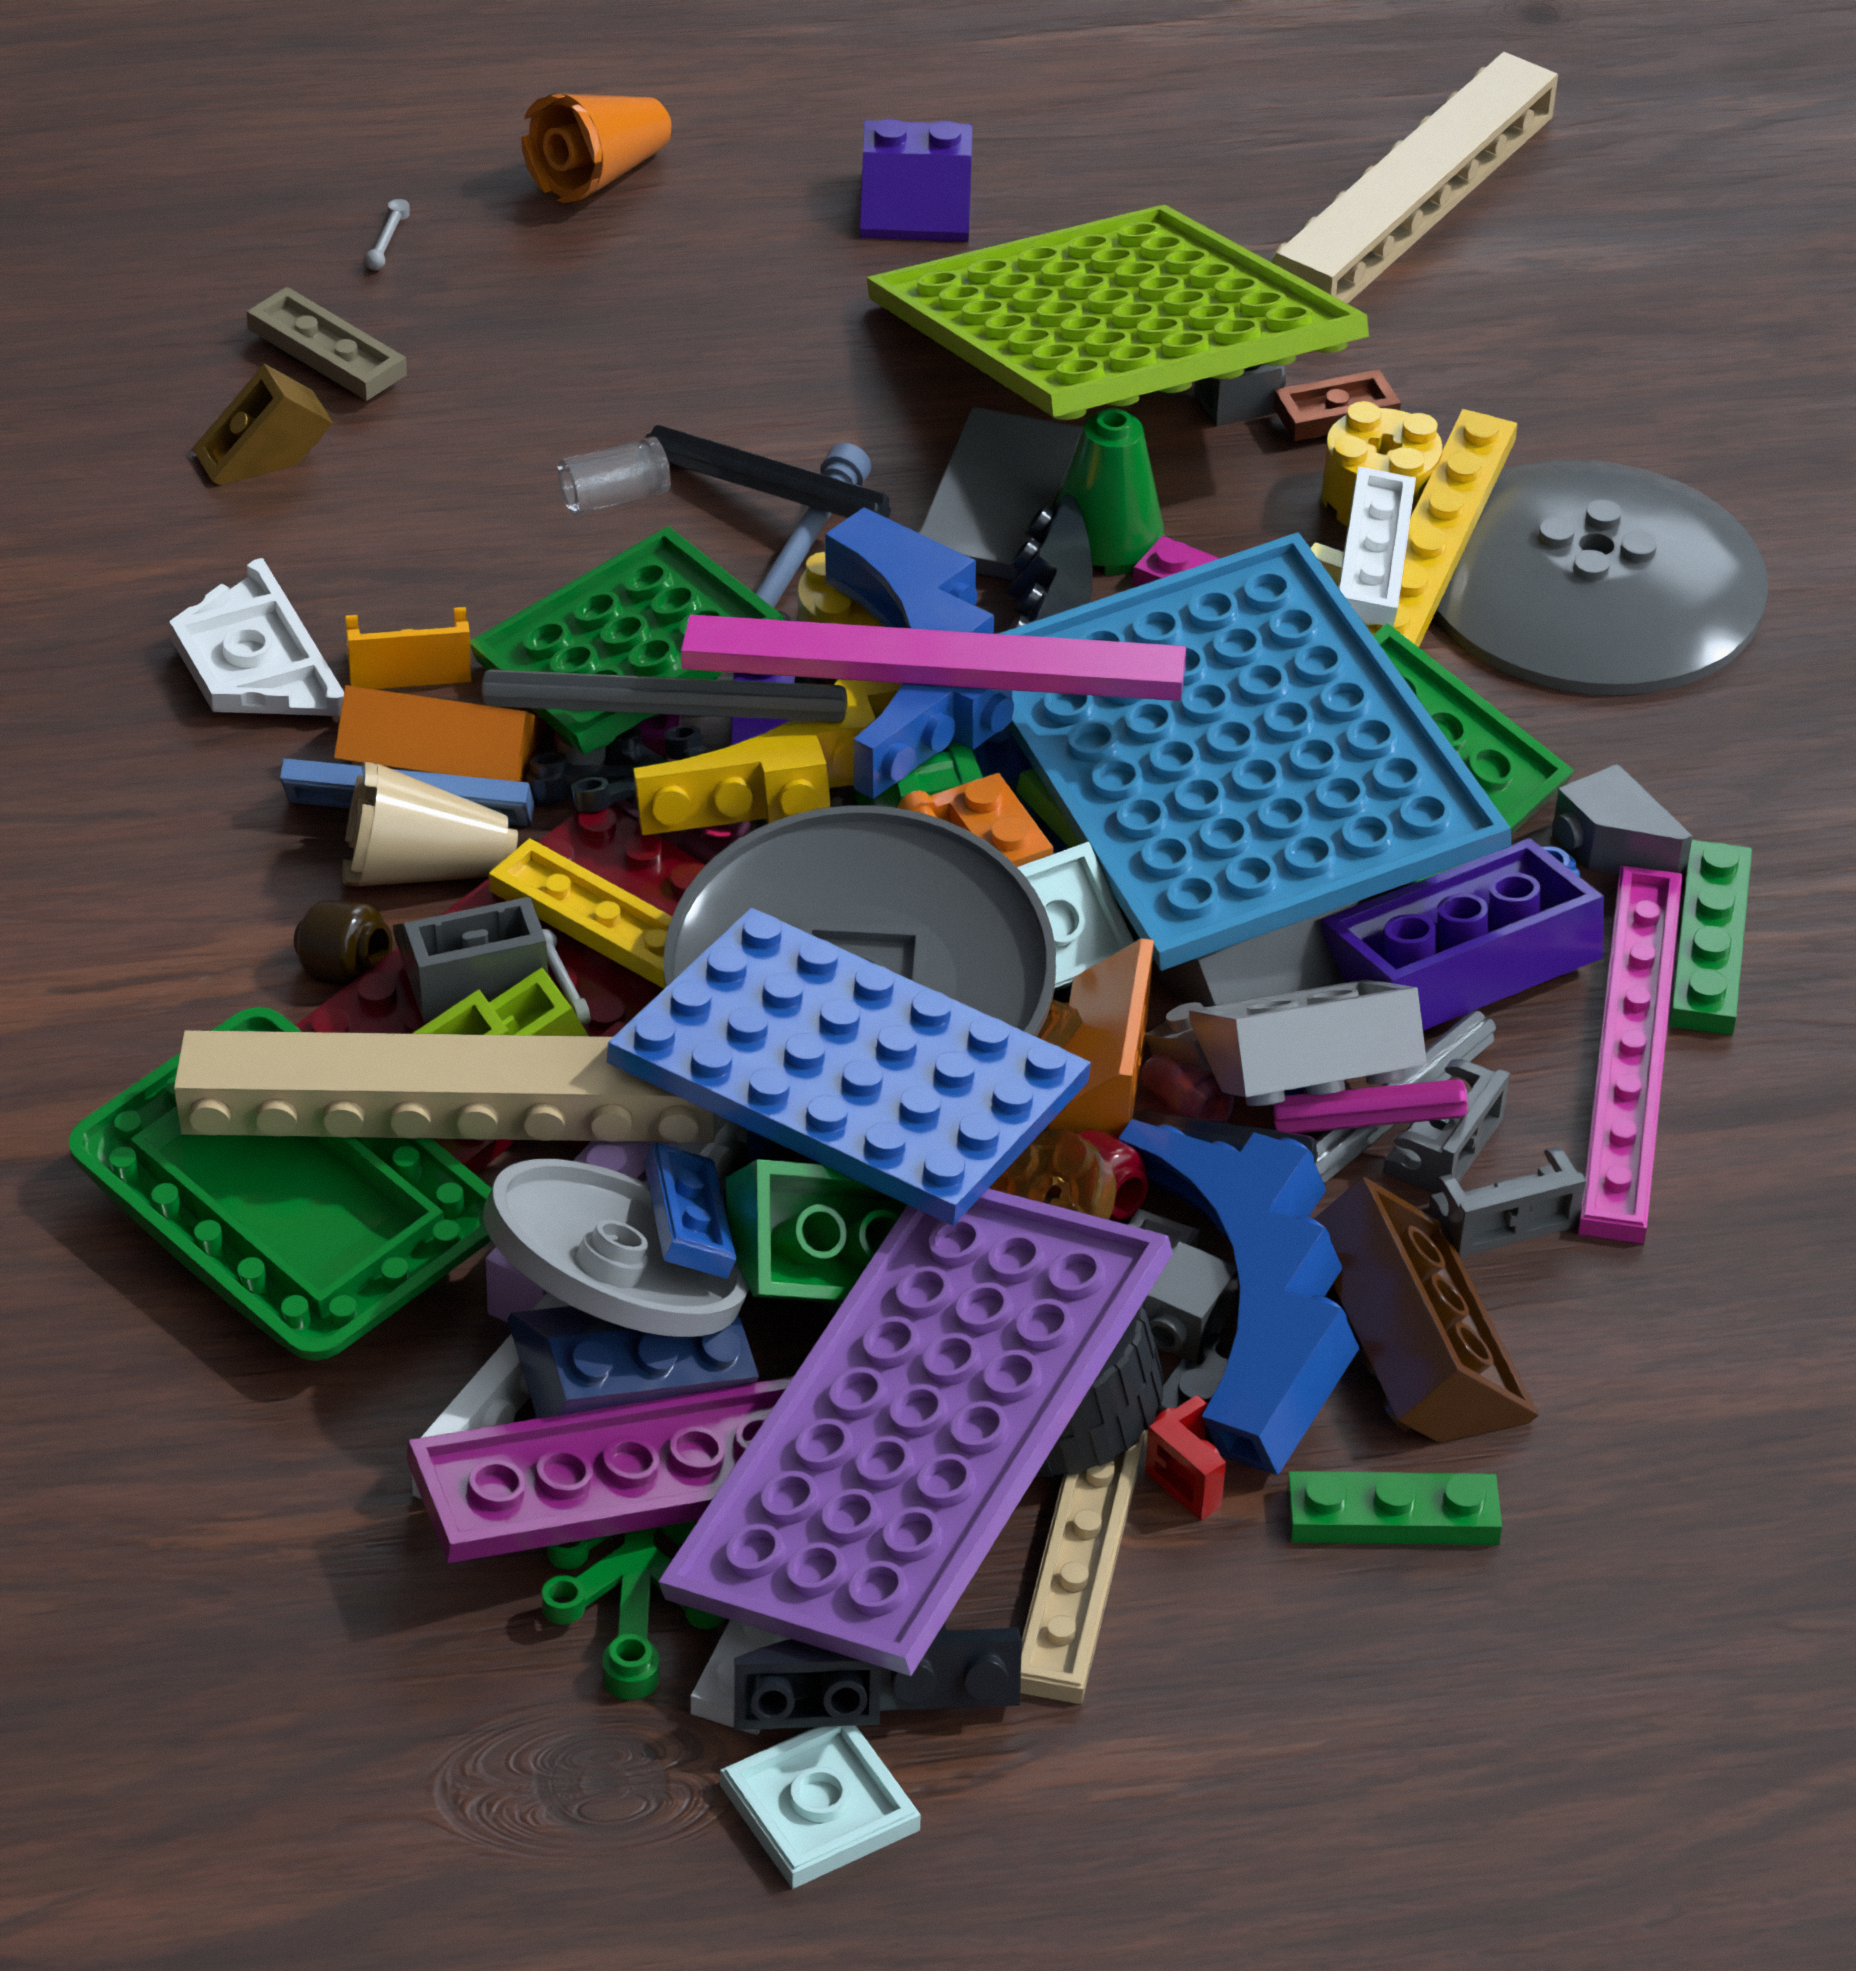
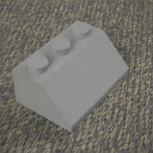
[1188,979,1427,1106]

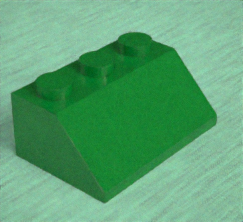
[726,1159,907,1303]

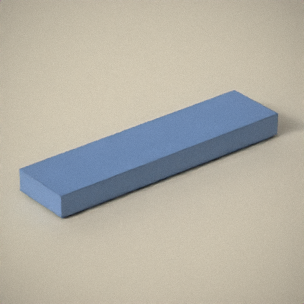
[280,758,534,826]

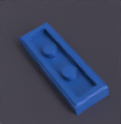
[644,1143,736,1279]

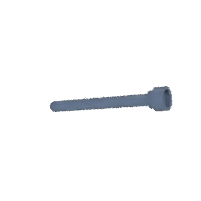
[755,443,871,608]

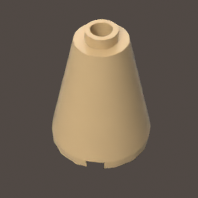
[342,761,518,887]

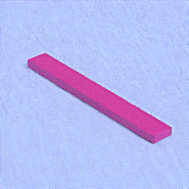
[681,615,1186,701]
[1578,866,1682,1244]

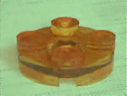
[992,1129,1116,1220]

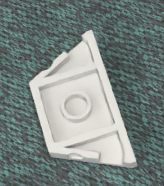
[169,558,344,716]

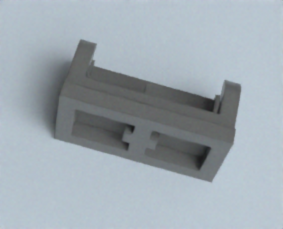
[1383,1059,1510,1194]
[1429,1147,1586,1257]

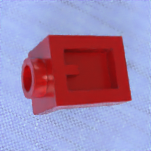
[1145,1395,1226,1521]

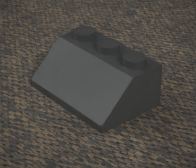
[1157,902,1358,1007]

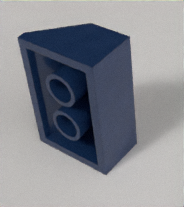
[507,1306,759,1419]

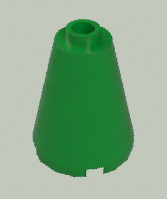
[1055,409,1165,575]

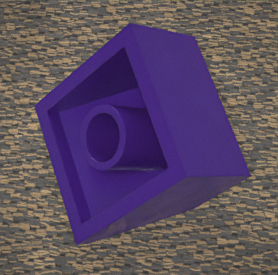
[860,119,973,242]

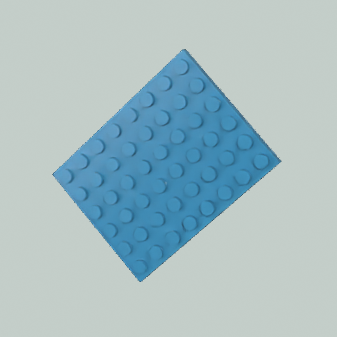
[999,532,1511,971]

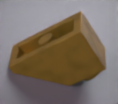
[192,364,333,486]

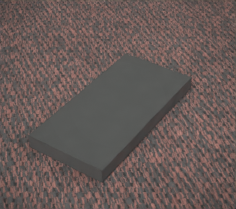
[919,407,1083,581]

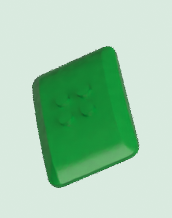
[69,1007,492,1361]

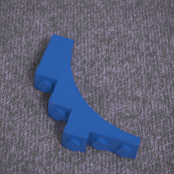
[825,507,1014,799]
[1118,1119,1359,1476]

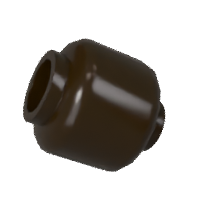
[293,899,393,985]

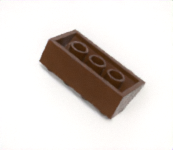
[1314,1176,1539,1443]

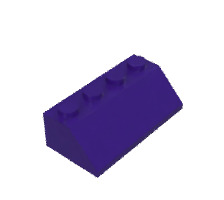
[1321,838,1604,1031]

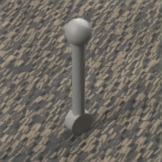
[364,199,410,271]
[542,929,591,1025]

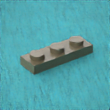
[247,287,407,401]

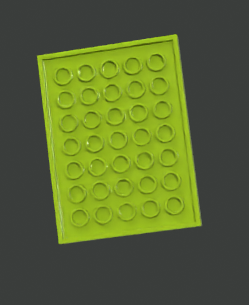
[866,204,1369,420]

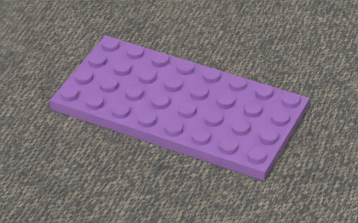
[658,1189,1173,1676]

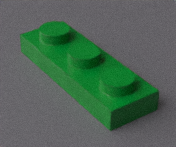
[1287,1471,1502,1545]

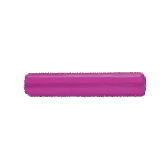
[1273,1079,1468,1134]

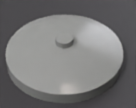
[483,1159,749,1337]

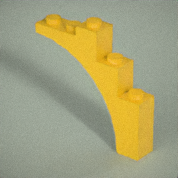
[633,679,902,835]

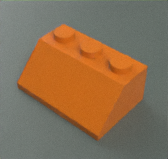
[334,685,547,782]
[1043,938,1154,1159]

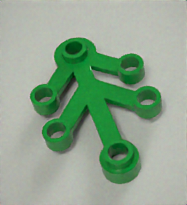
[542,1521,726,1700]

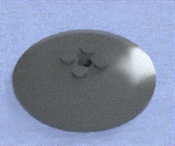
[1433,459,1768,696]
[664,806,1056,1037]

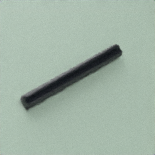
[644,425,891,518]

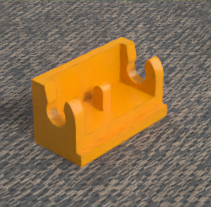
[345,607,471,689]

